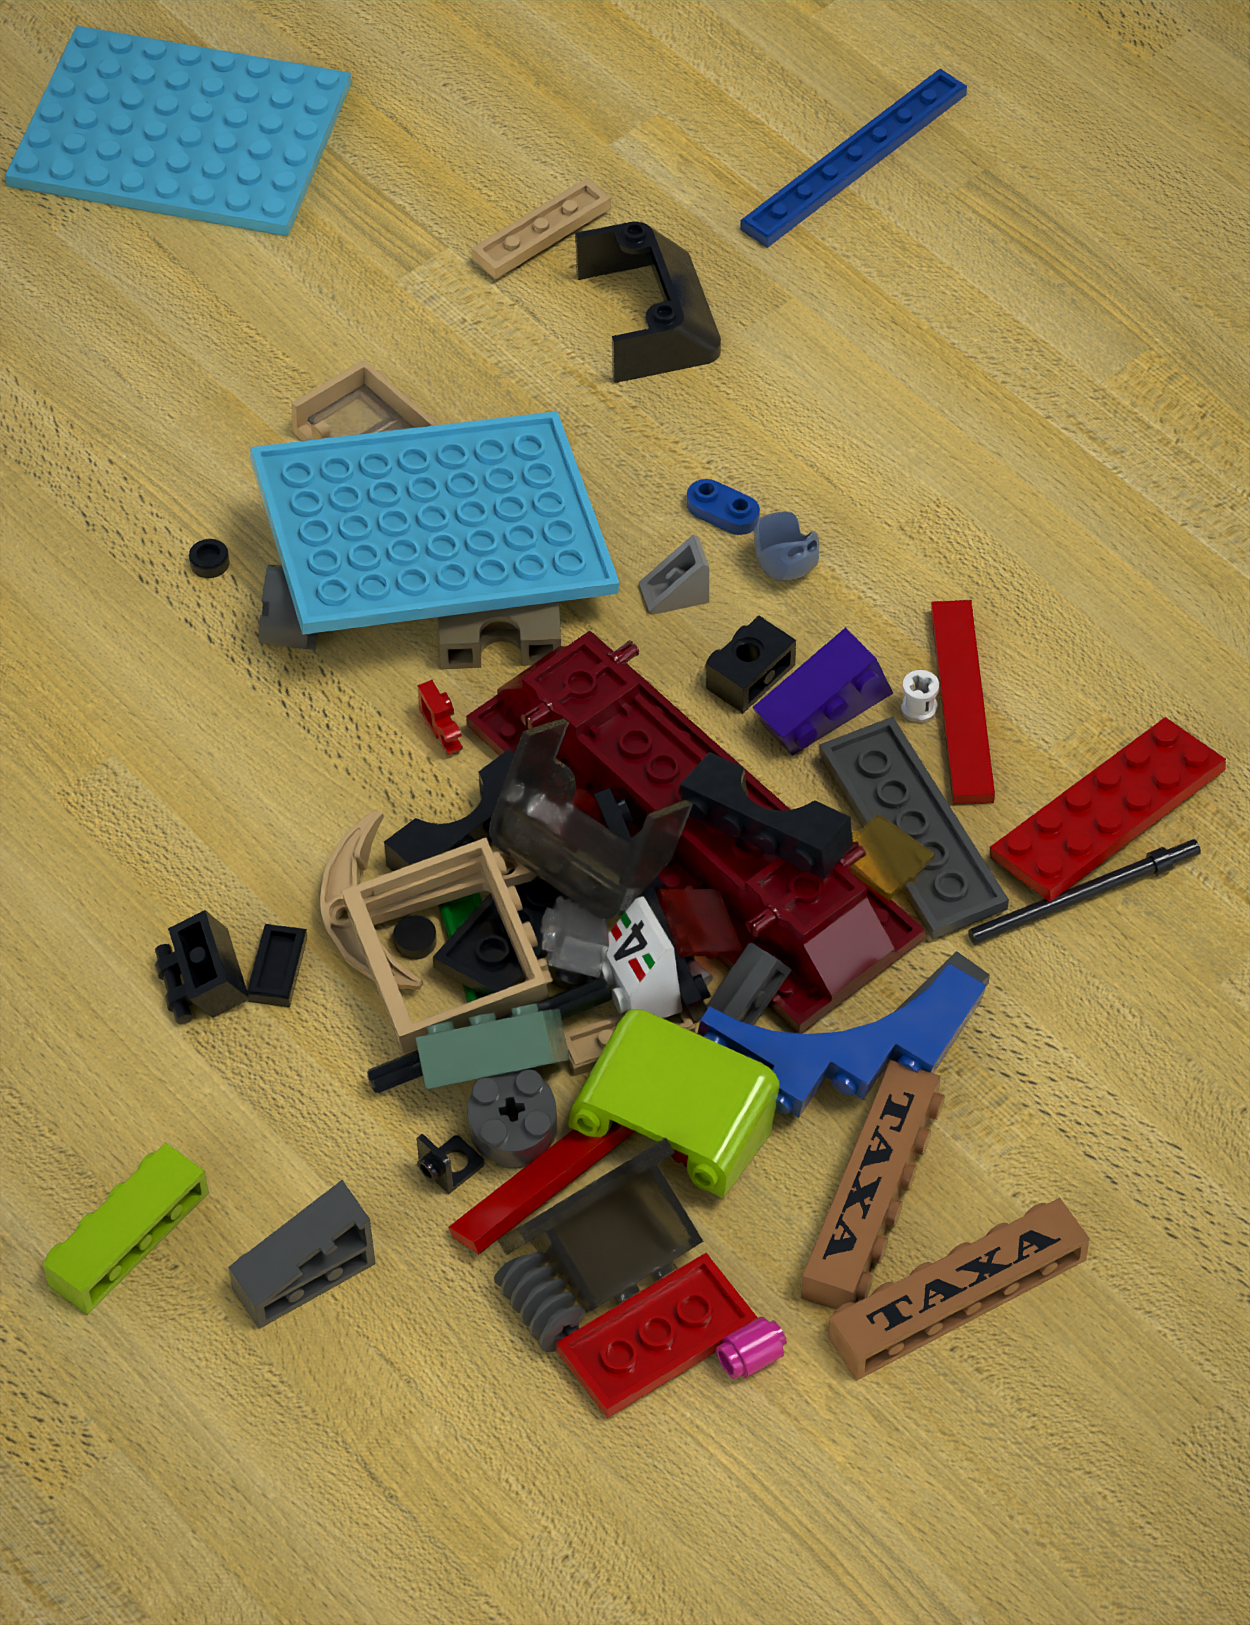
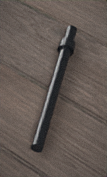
[968,839,1201,945]

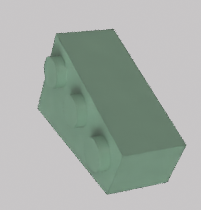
[416,1003,570,1089]

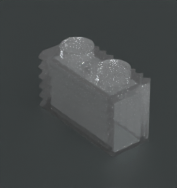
[540,896,609,978]

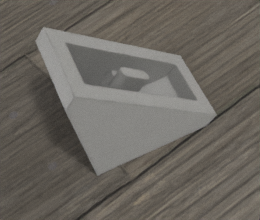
[639,534,709,614]

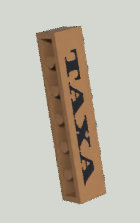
[801,1060,945,1310]
[828,1198,1090,1380]

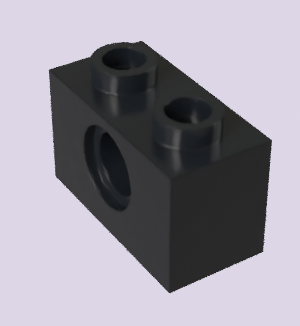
[705,615,796,714]

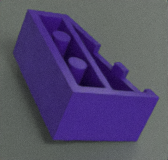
[753,627,894,756]

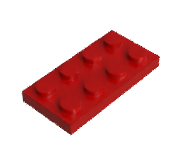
[556,1253,758,1418]

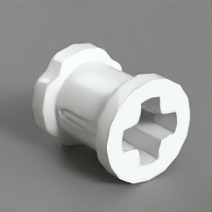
[901,670,939,724]

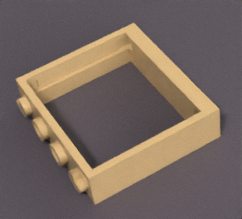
[341,838,553,1054]

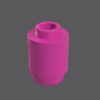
[716,1317,787,1379]

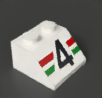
[597,896,682,1018]

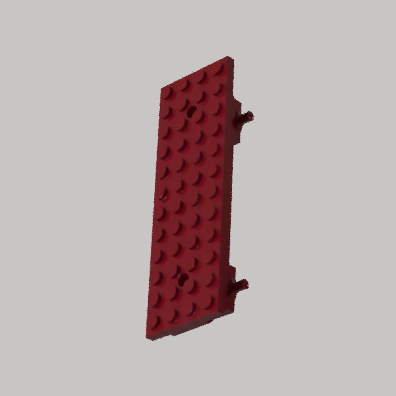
[466,631,925,1034]

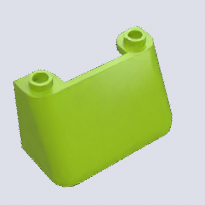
[568,1009,780,1198]

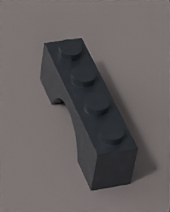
[384,749,544,871]
[680,752,853,879]

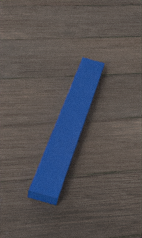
[740,69,967,248]

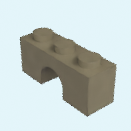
[438,602,561,670]

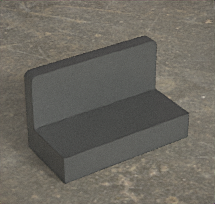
[706,943,792,1025]

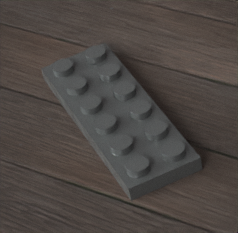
[819,716,1009,939]

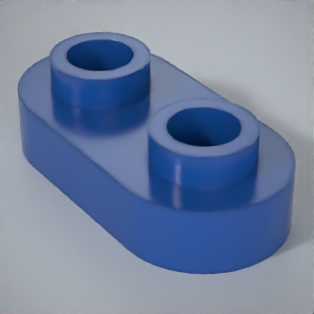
[687,479,760,535]

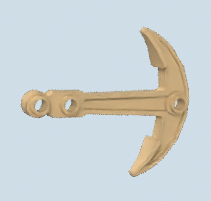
[320,809,565,990]

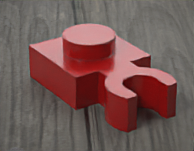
[417,680,463,755]

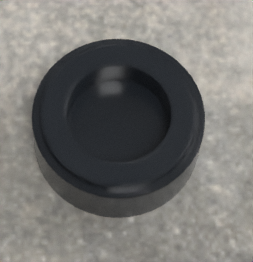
[189,539,230,578]
[394,915,437,959]

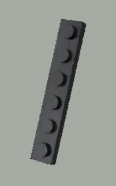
[594,787,711,1021]

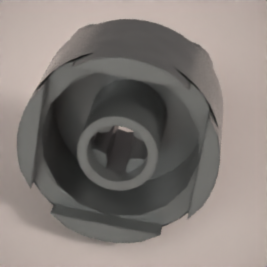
[259,564,318,650]
[468,1069,557,1168]

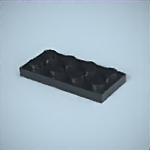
[433,857,601,996]

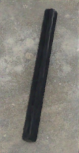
[367,977,612,1093]

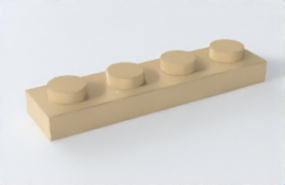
[471,178,611,279]

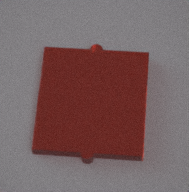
[656,886,743,960]

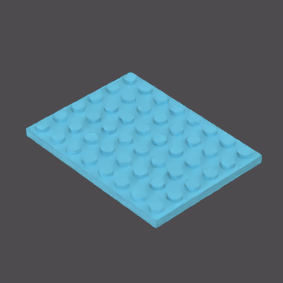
[5,26,352,236]
[250,411,620,635]

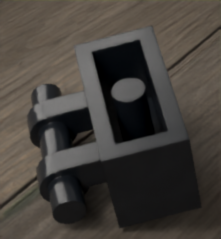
[155,910,250,1024]

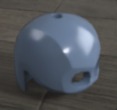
[754,512,819,581]

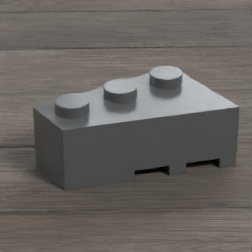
[228,1180,376,1329]

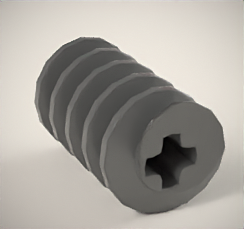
[494,1251,585,1352]

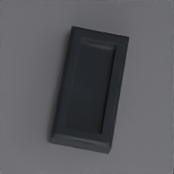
[247,924,308,1007]

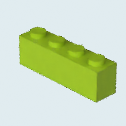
[42,1142,209,1315]

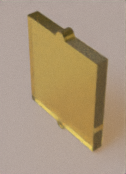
[849,814,935,900]

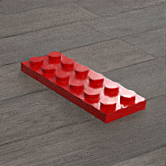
[990,717,1226,902]

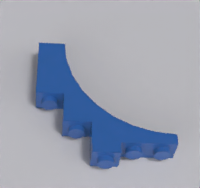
[698,963,987,1118]

